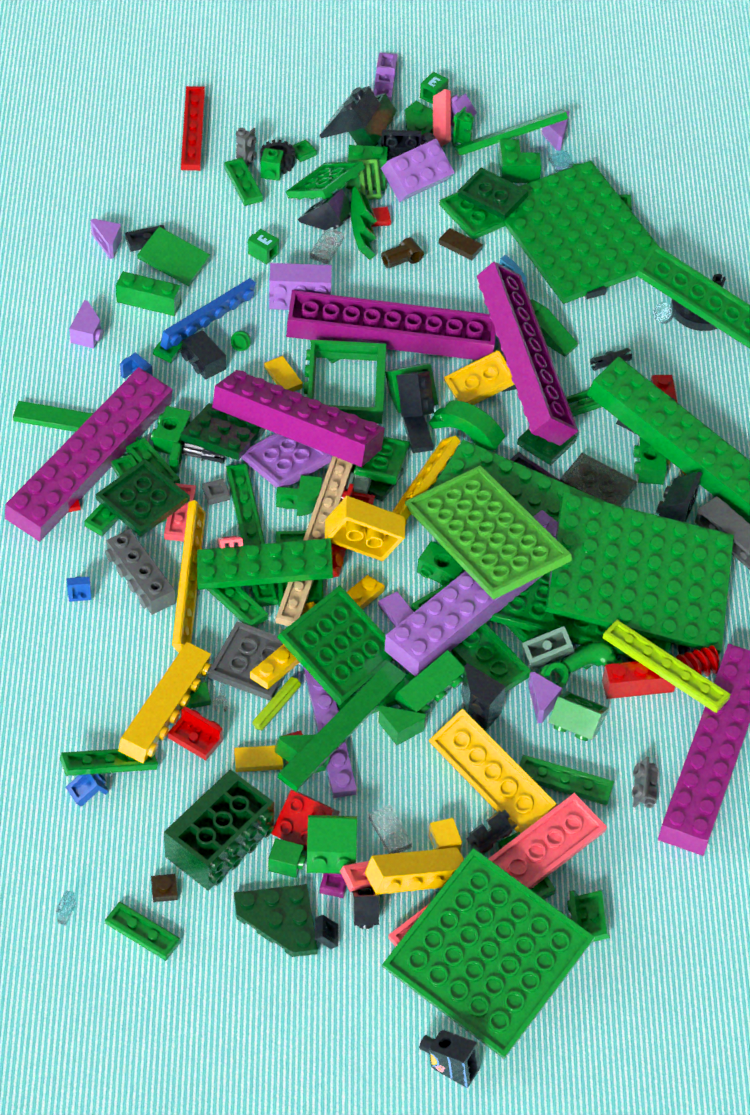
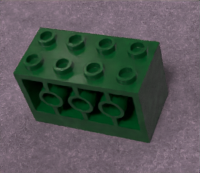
[164,769,274,891]

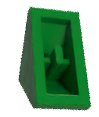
[378,706,426,746]

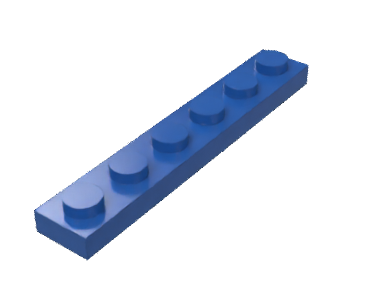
[160,278,256,350]

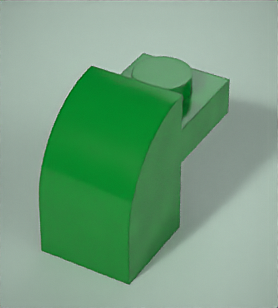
[276,475,322,516]

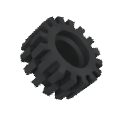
[260,140,295,174]

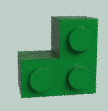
[498,139,541,183]

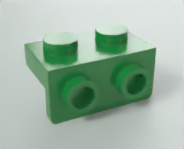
[567,890,610,942]

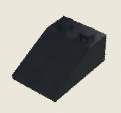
[319,86,381,138]

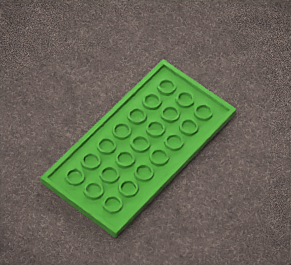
[405,466,572,600]

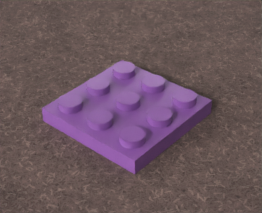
[242,433,332,488]

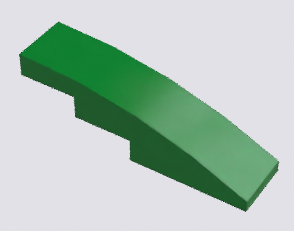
[351,186,377,260]

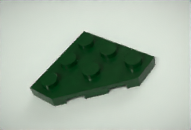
[234,884,318,957]

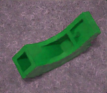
[428,400,505,450]

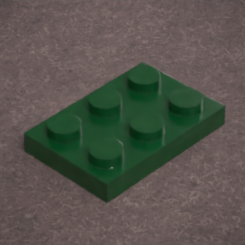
[457,168,528,220]

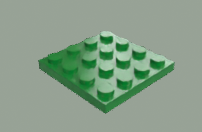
[277,585,394,706]

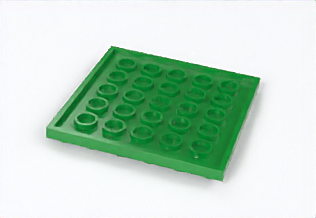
[382,848,595,1059]

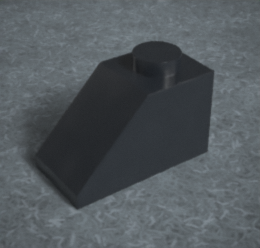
[351,887,379,929]

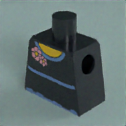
[419,1030,480,1088]

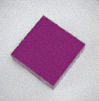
[319,873,346,898]

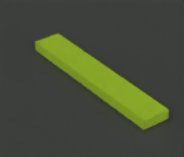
[603,620,731,713]

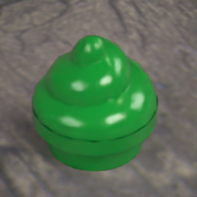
[231,330,252,351]

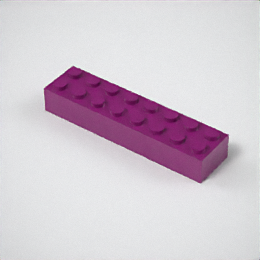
[212,370,385,467]

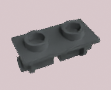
[236,127,256,166]
[632,756,658,808]

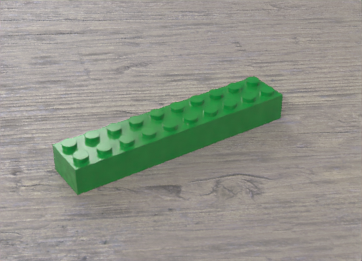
[587,356,750,524]

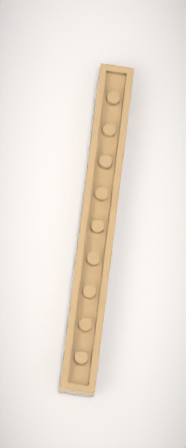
[276,456,354,626]

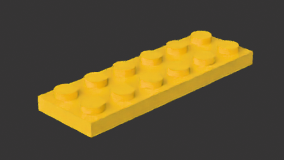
[428,708,558,834]

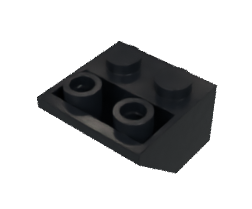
[381,130,421,161]

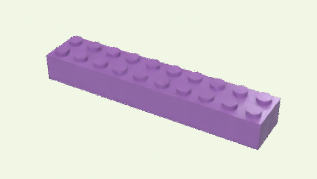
[384,510,558,677]

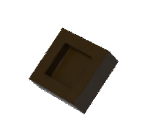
[151,874,178,902]

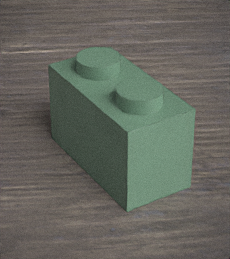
[522,626,574,671]

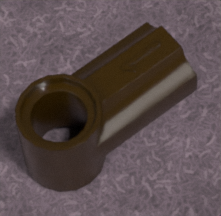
[381,237,424,268]

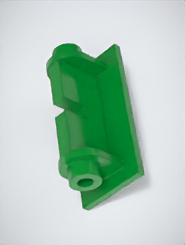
[452,106,474,146]

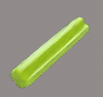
[252,677,301,731]

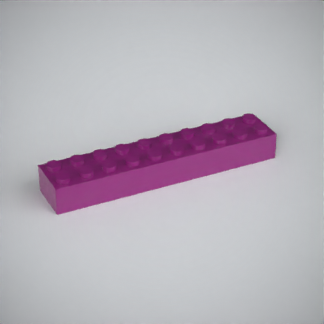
[477,261,578,446]
[286,290,495,360]
[5,367,173,542]
[658,643,750,856]

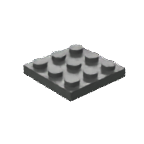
[208,621,285,700]

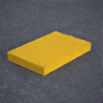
[444,350,515,405]

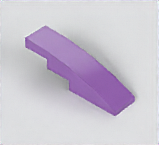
[373,52,398,101]

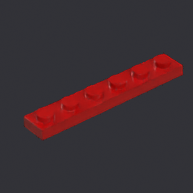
[181,86,205,171]

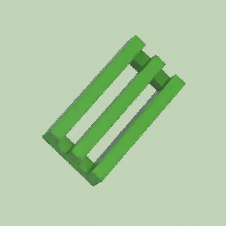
[358,159,382,200]

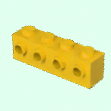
[365,848,464,895]

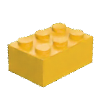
[325,496,405,561]

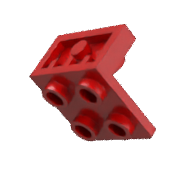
[271,790,340,851]

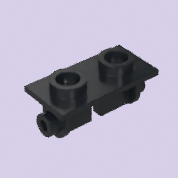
[466,809,518,853]

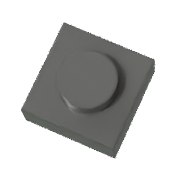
[202,479,230,505]

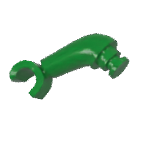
[539,642,622,688]

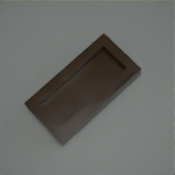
[438,228,483,261]

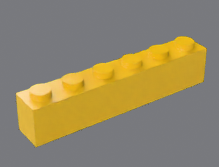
[118,642,212,764]

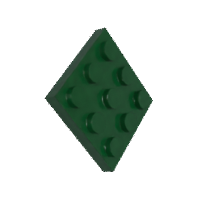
[180,403,266,461]
[96,459,190,537]

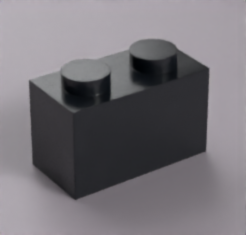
[181,330,226,380]
[397,371,434,417]

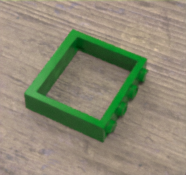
[304,340,386,424]

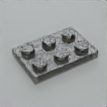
[560,453,637,506]

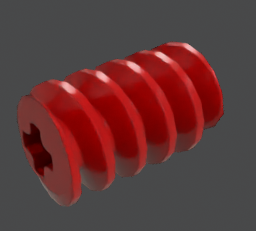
[675,645,719,677]

